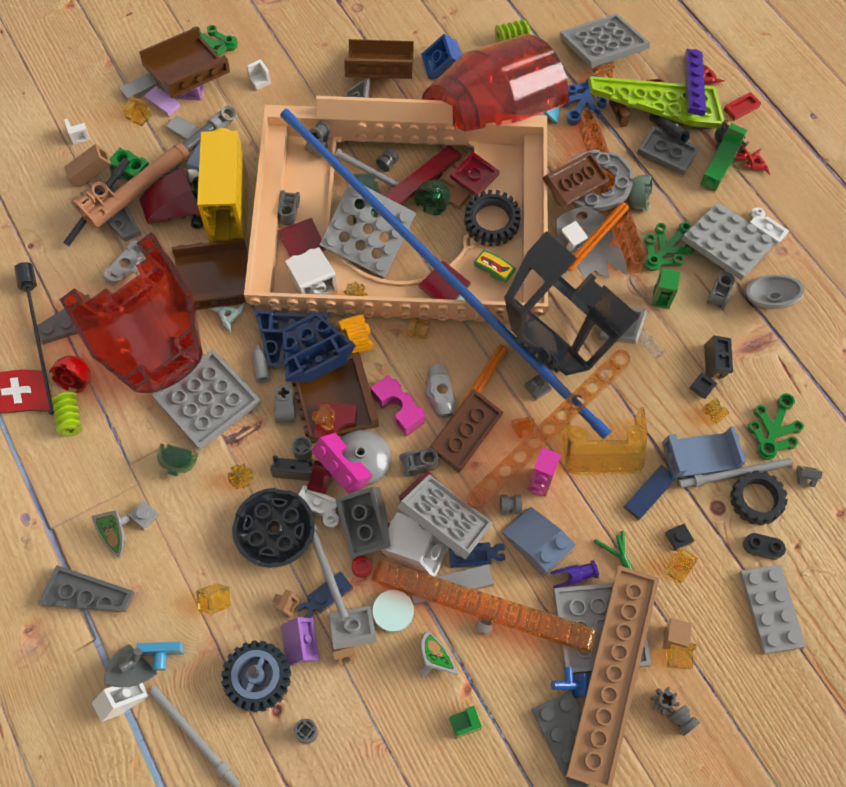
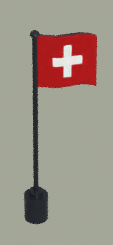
[0,262,54,415]

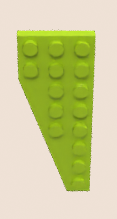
[588,76,724,128]

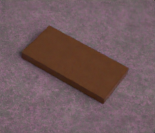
[542,152,610,208]
[429,389,504,473]

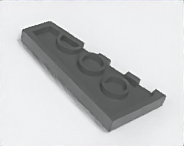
[80,182,141,241]
[38,565,134,612]

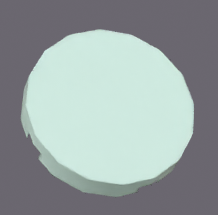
[373,590,414,633]

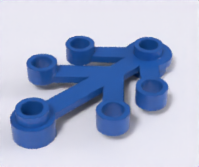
[560,75,607,125]

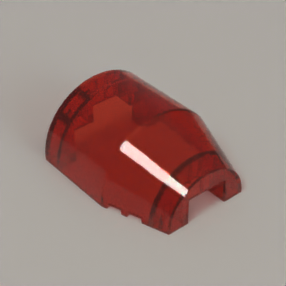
[421,34,569,132]
[59,232,203,393]

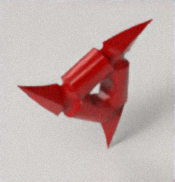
[703,64,725,84]
[734,148,753,163]
[739,149,770,175]

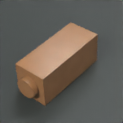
[64,144,111,187]

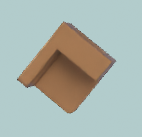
[662,618,692,650]

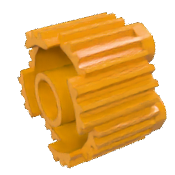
[338,314,374,356]

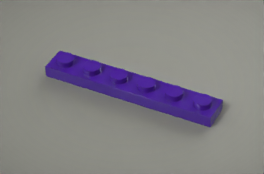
[685,49,706,117]

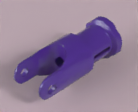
[550,560,599,588]

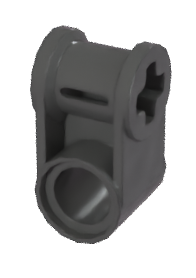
[305,121,330,158]
[278,190,300,226]
[706,272,735,309]
[274,385,295,423]
[399,448,438,477]

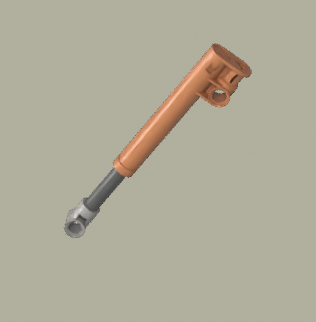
[71,105,236,229]

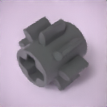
[651,687,680,716]

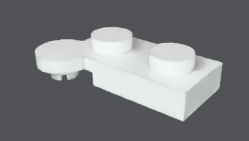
[749,208,789,246]
[299,485,339,528]

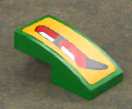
[474,249,516,283]

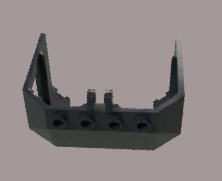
[504,231,640,376]

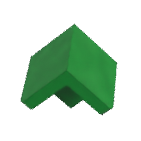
[449,706,482,739]

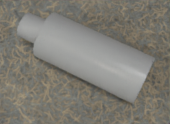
[252,345,270,383]

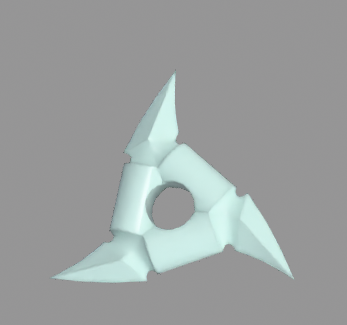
[210,302,245,332]

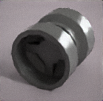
[376,147,399,172]
[292,436,313,461]
[500,494,522,515]
[669,705,700,736]
[294,719,318,744]

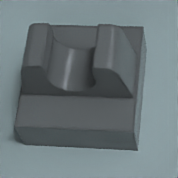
[524,374,552,400]
[796,465,823,487]

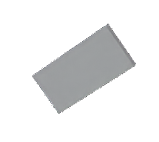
[739,565,806,654]

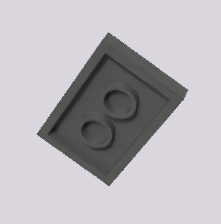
[637,126,700,175]

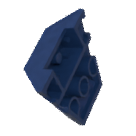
[254,310,329,368]
[282,312,356,382]

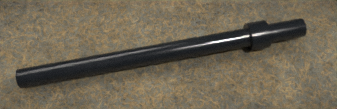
[63,158,130,247]

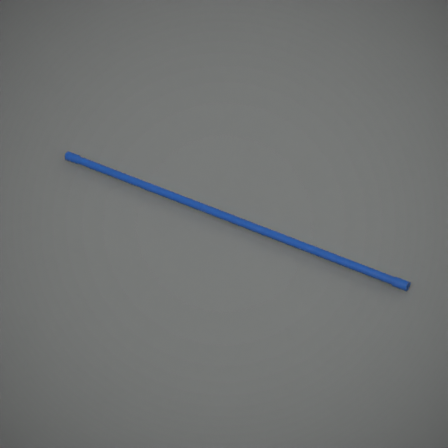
[280,109,612,440]

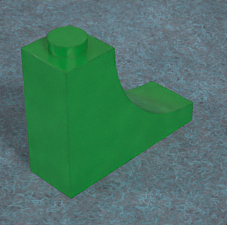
[700,123,747,192]

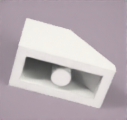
[92,683,149,722]

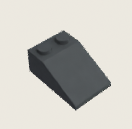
[335,487,391,558]

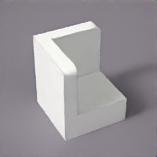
[246,59,271,90]
[64,119,90,145]
[561,221,588,253]

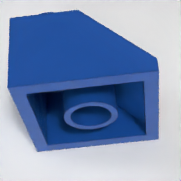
[421,34,465,80]

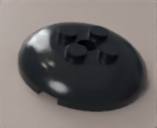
[232,488,315,568]

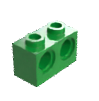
[109,147,149,181]
[651,268,680,309]

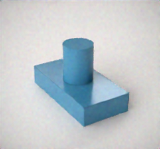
[136,642,184,671]

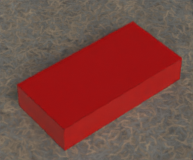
[724,92,761,121]

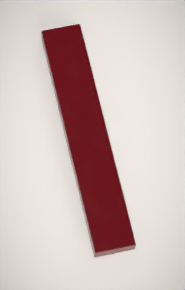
[384,145,462,205]

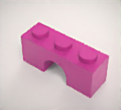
[370,375,425,437]
[311,433,373,494]
[527,447,561,496]

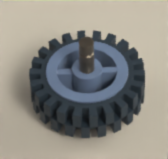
[221,640,291,712]

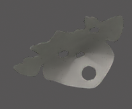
[552,206,627,279]

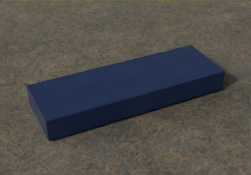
[623,465,676,520]

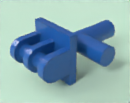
[550,667,591,697]

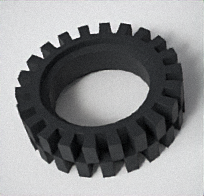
[464,190,521,246]

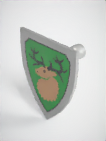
[91,510,130,558]
[419,631,458,677]

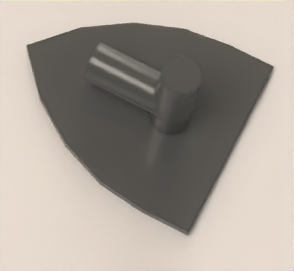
[104,644,157,687]

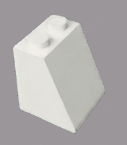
[285,247,338,295]
[381,512,449,578]

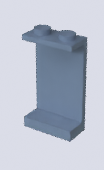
[662,426,746,479]

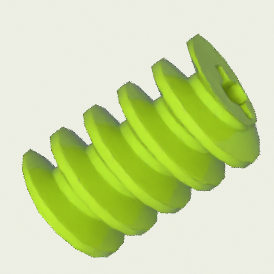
[495,19,530,45]
[52,392,82,436]

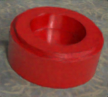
[351,556,372,578]

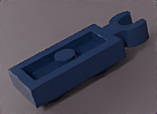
[449,542,505,568]
[297,571,353,618]

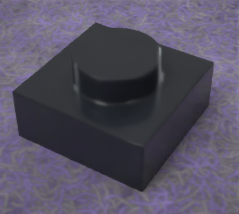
[689,372,717,399]
[665,523,694,551]

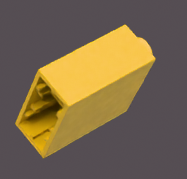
[197,128,248,243]

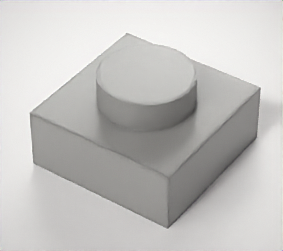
[129,501,159,530]

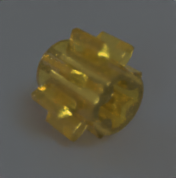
[343,281,368,296]
[228,464,253,489]

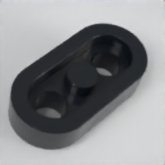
[743,533,786,560]

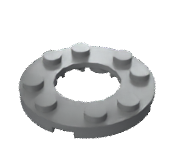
[570,150,633,212]

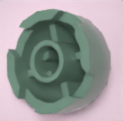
[627,175,653,211]

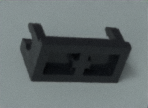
[704,335,733,379]
[270,455,314,481]

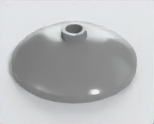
[746,275,804,309]
[341,430,391,486]

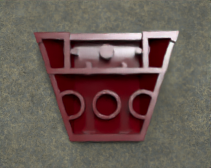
[139,168,201,224]

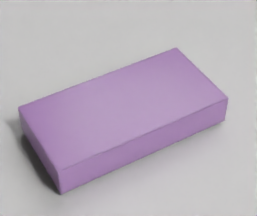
[144,86,181,117]

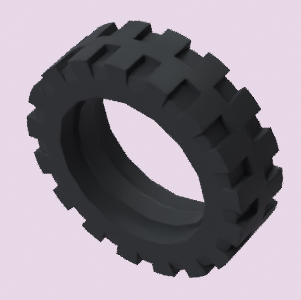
[730,470,788,526]

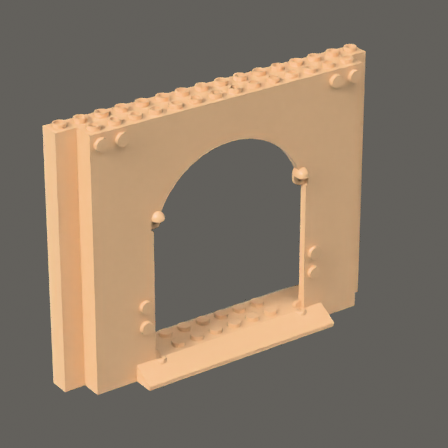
[244,96,548,322]

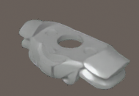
[103,240,147,285]
[425,364,455,417]

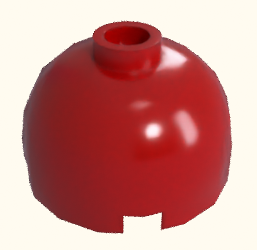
[49,355,91,393]

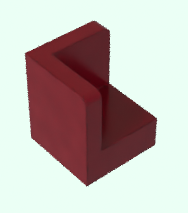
[307,460,333,494]

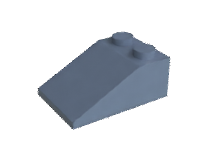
[502,507,576,578]

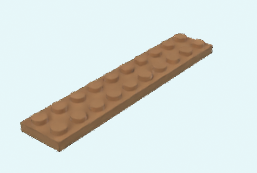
[566,565,659,787]

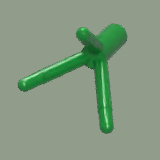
[594,531,633,570]

